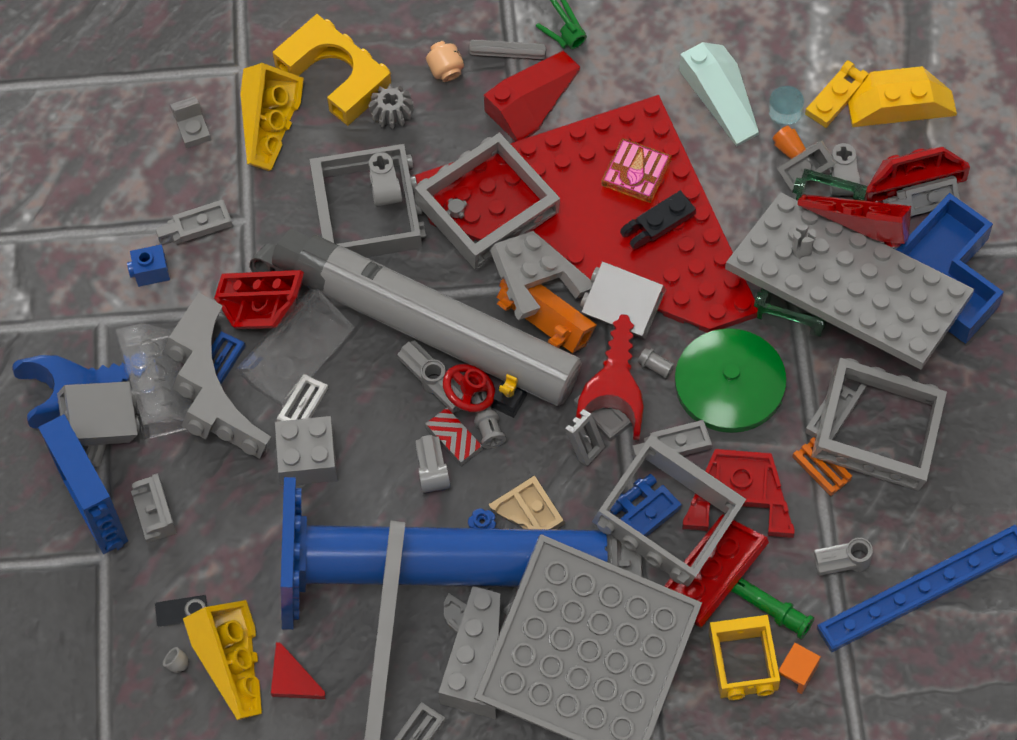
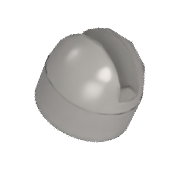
[163,647,189,673]

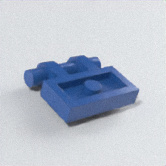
[609,474,682,537]

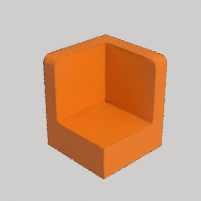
[779,643,821,694]

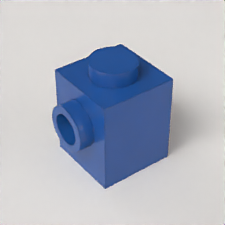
[127,244,170,287]

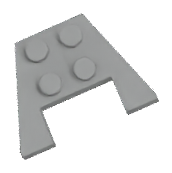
[490,231,593,320]

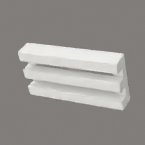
[277,374,328,421]

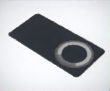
[155,595,207,627]

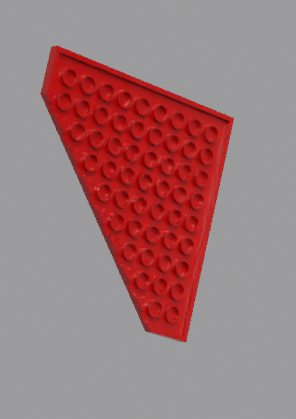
[413,95,760,333]

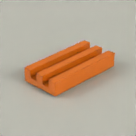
[793,437,852,496]

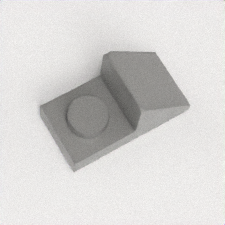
[170,96,211,149]
[777,141,836,191]

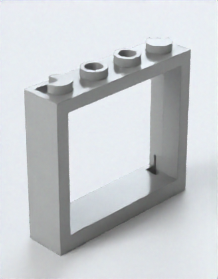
[415,132,560,269]
[310,144,426,257]
[811,358,947,491]
[592,435,746,587]

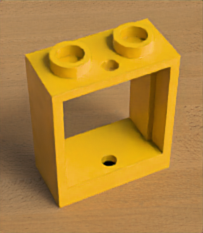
[709,615,780,700]

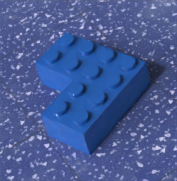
[896,193,1004,344]

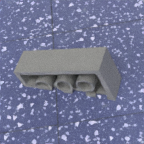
[438,586,501,719]

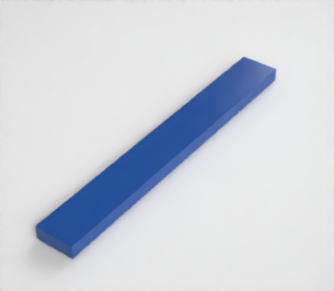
[817,525,1017,653]

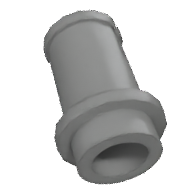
[638,348,675,379]

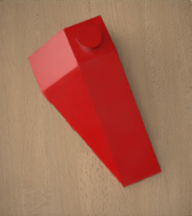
[484,51,580,142]
[798,194,911,247]

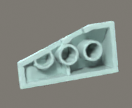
[679,42,759,147]

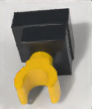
[492,374,527,418]

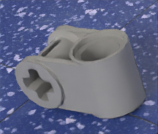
[829,143,860,196]
[369,152,402,207]

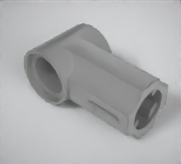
[416,435,450,493]
[814,538,873,576]

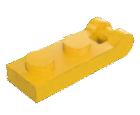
[805,60,869,128]

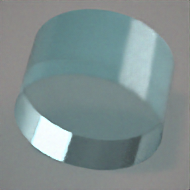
[768,86,804,125]

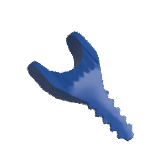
[12,355,148,429]

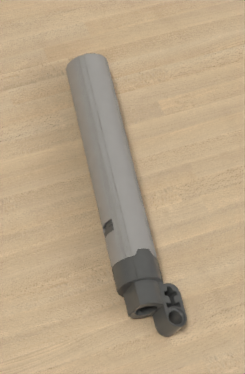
[249,228,582,406]

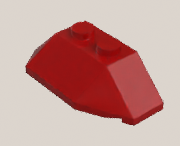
[864,147,970,203]
[214,270,304,329]

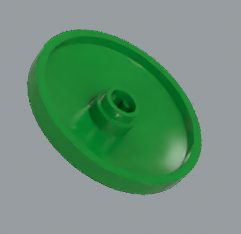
[675,328,786,433]

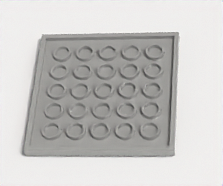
[473,534,702,740]

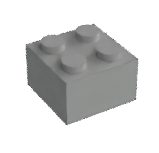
[275,416,338,486]

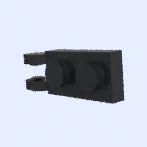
[620,190,696,249]

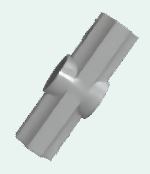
[397,340,463,413]

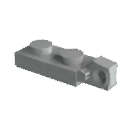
[883,176,960,216]
[156,200,233,245]
[631,420,712,461]

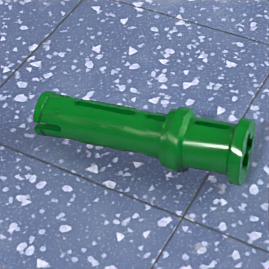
[730,577,815,639]

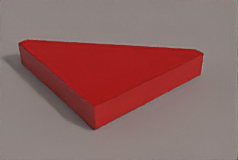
[271,642,326,699]

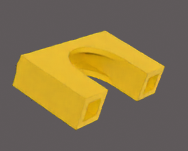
[272,14,391,126]

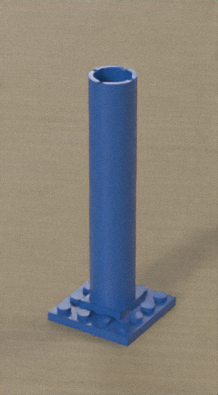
[281,477,608,630]

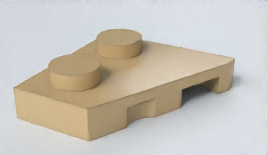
[489,476,565,529]

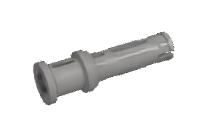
[462,372,506,449]

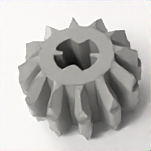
[369,84,414,130]

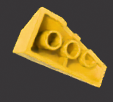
[240,63,304,171]
[183,600,262,720]

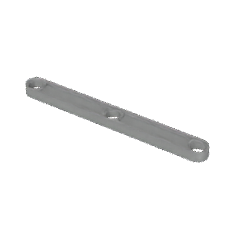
[364,520,405,740]

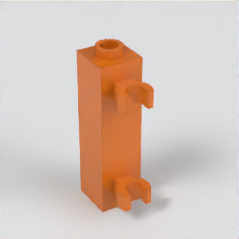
[496,279,597,353]

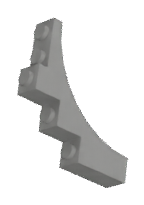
[163,293,271,459]

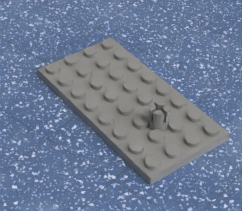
[725,192,974,370]

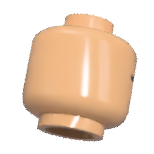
[426,41,464,82]

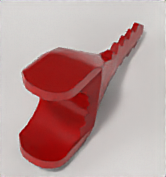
[576,314,644,441]

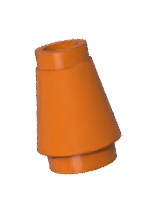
[772,125,806,159]

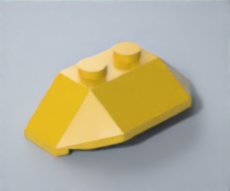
[848,66,957,127]

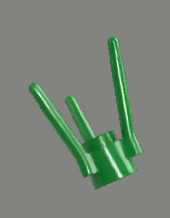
[536,0,587,49]

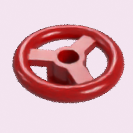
[443,364,495,412]

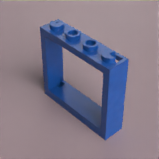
[38,414,128,555]

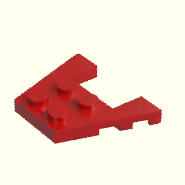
[682,449,795,538]

